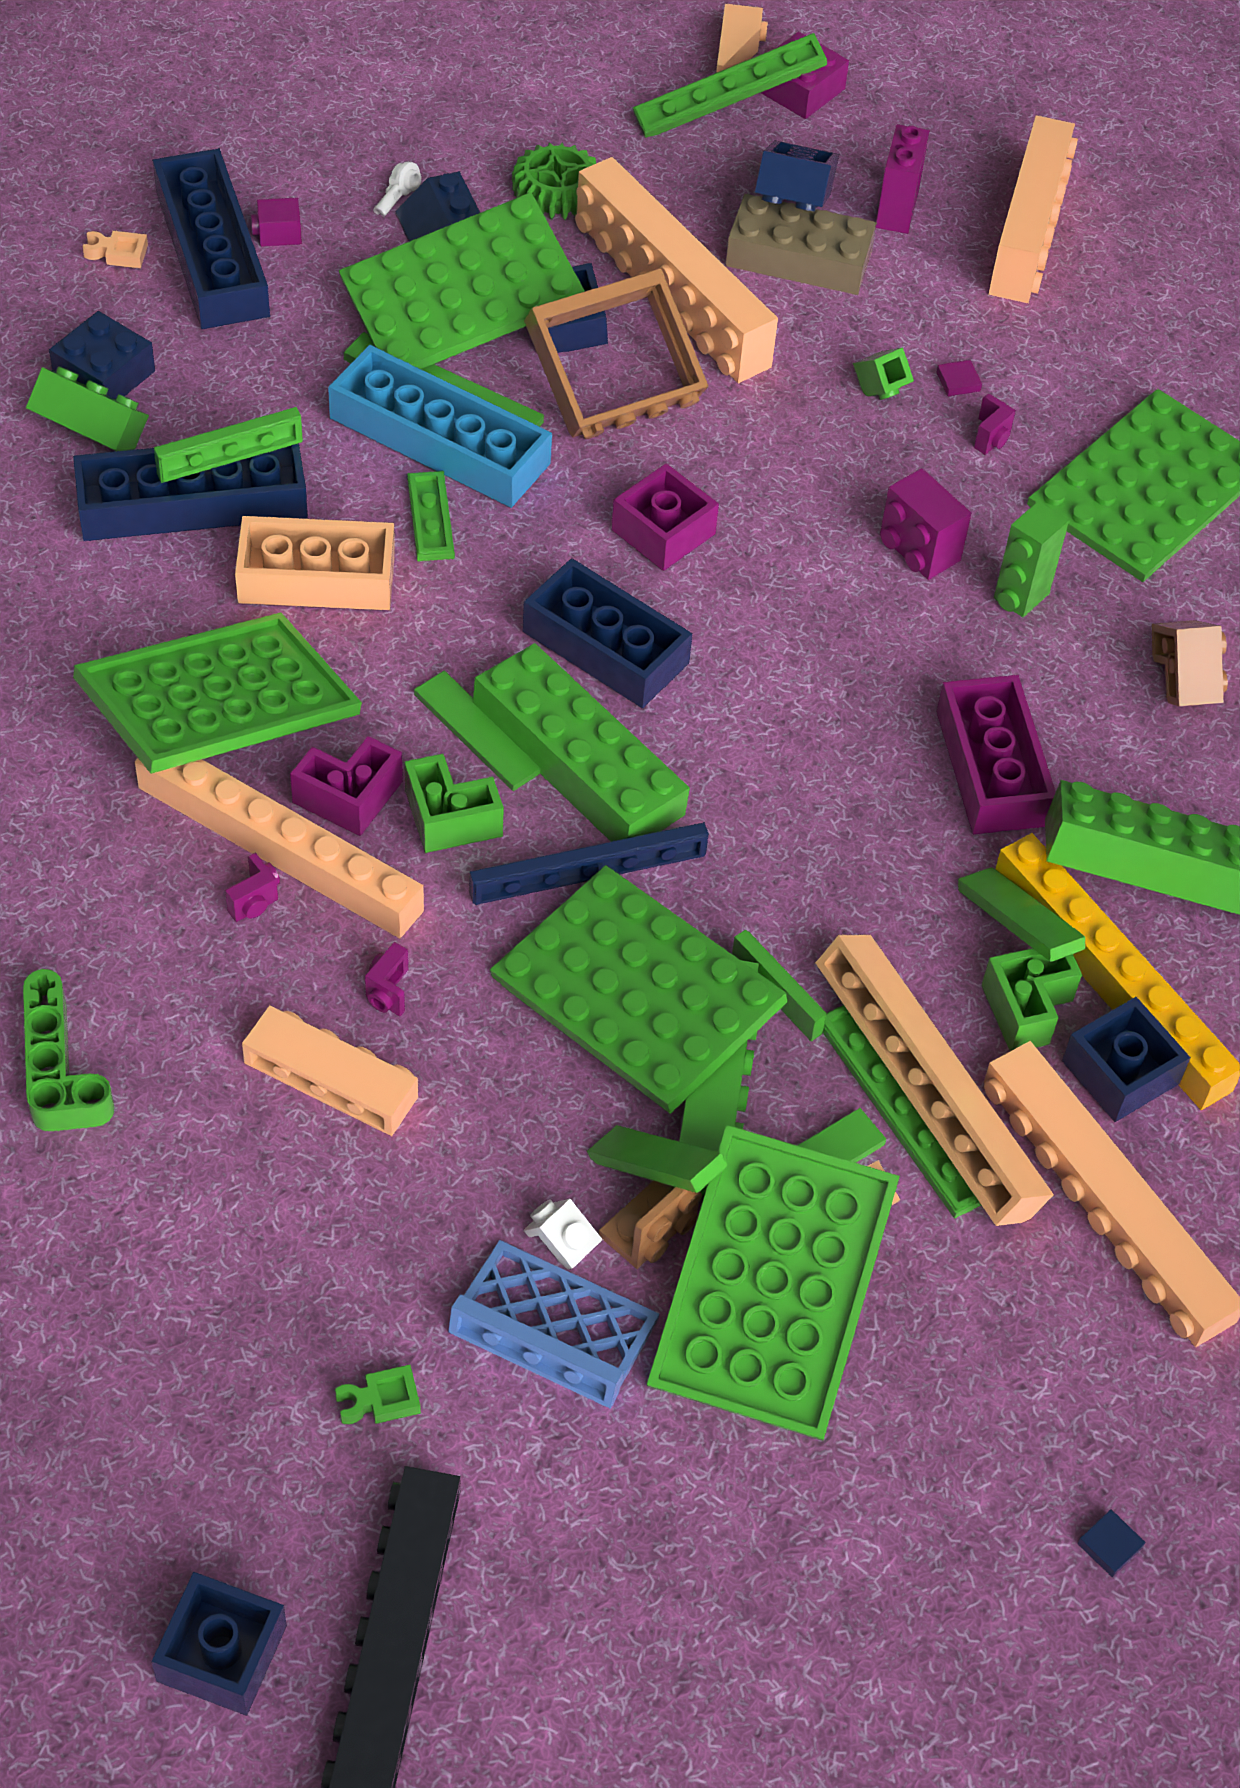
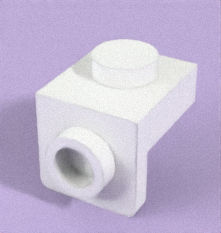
[523,1199,603,1269]

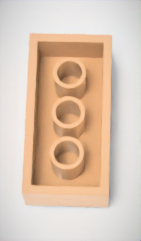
[235,516,395,610]

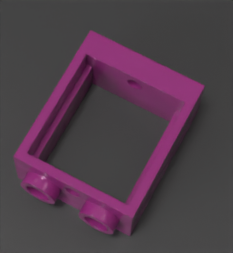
[876,124,930,234]

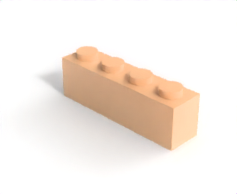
[242,1005,418,1136]

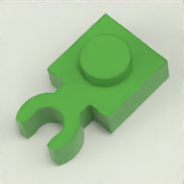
[335,1365,421,1424]

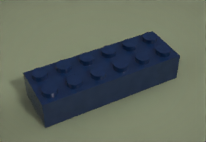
[152,148,270,329]
[73,443,308,541]

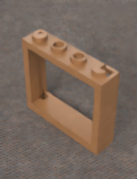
[524,269,708,439]

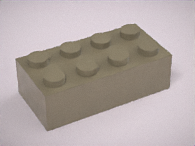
[726,193,877,295]

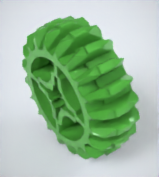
[512,142,596,220]

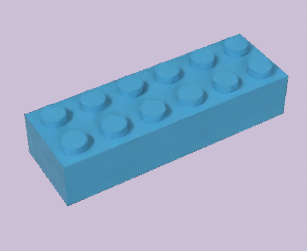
[328,345,552,508]

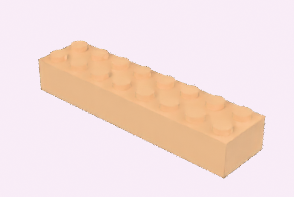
[575,157,778,383]

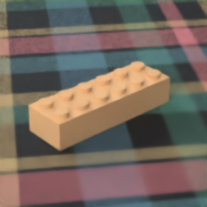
[988,115,1078,303]

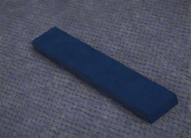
[469,822,709,905]

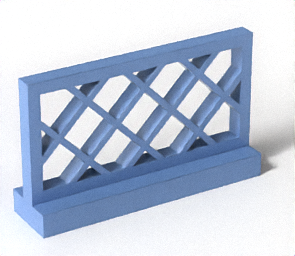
[448,1240,660,1409]

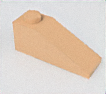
[716,4,768,73]

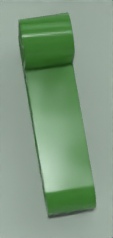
[23,969,115,1131]

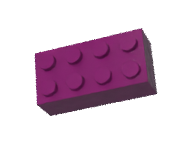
[936,675,1056,835]

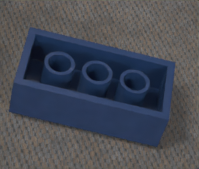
[755,140,840,211]
[523,558,693,709]

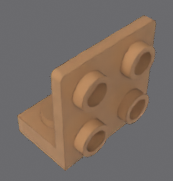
[599,1181,702,1269]

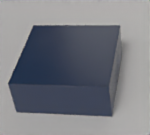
[1077,1509,1146,1577]

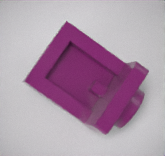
[974,394,1016,455]
[225,852,280,922]
[365,942,409,1016]

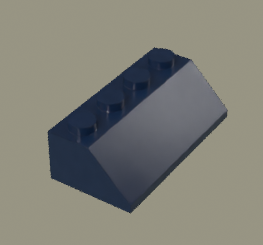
[395,171,480,242]

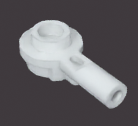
[373,161,421,217]

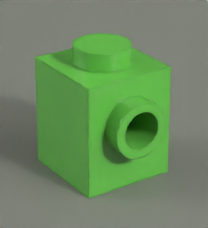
[853,347,914,400]

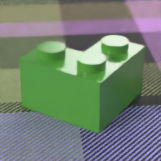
[404,754,504,853]
[981,948,1082,1051]

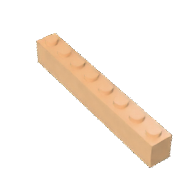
[135,758,424,939]
[815,935,1054,1226]
[984,1041,1240,1347]

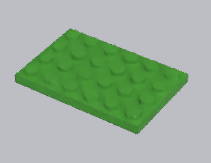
[338,192,585,369]
[1027,389,1240,582]
[73,612,362,774]
[490,865,787,1114]
[647,1125,900,1441]

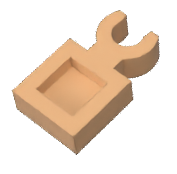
[83,231,148,268]

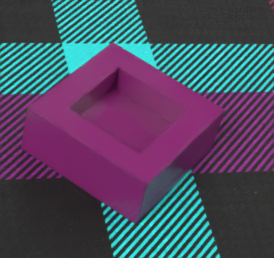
[936,360,982,397]

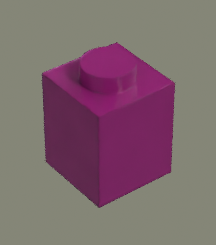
[251,198,302,246]

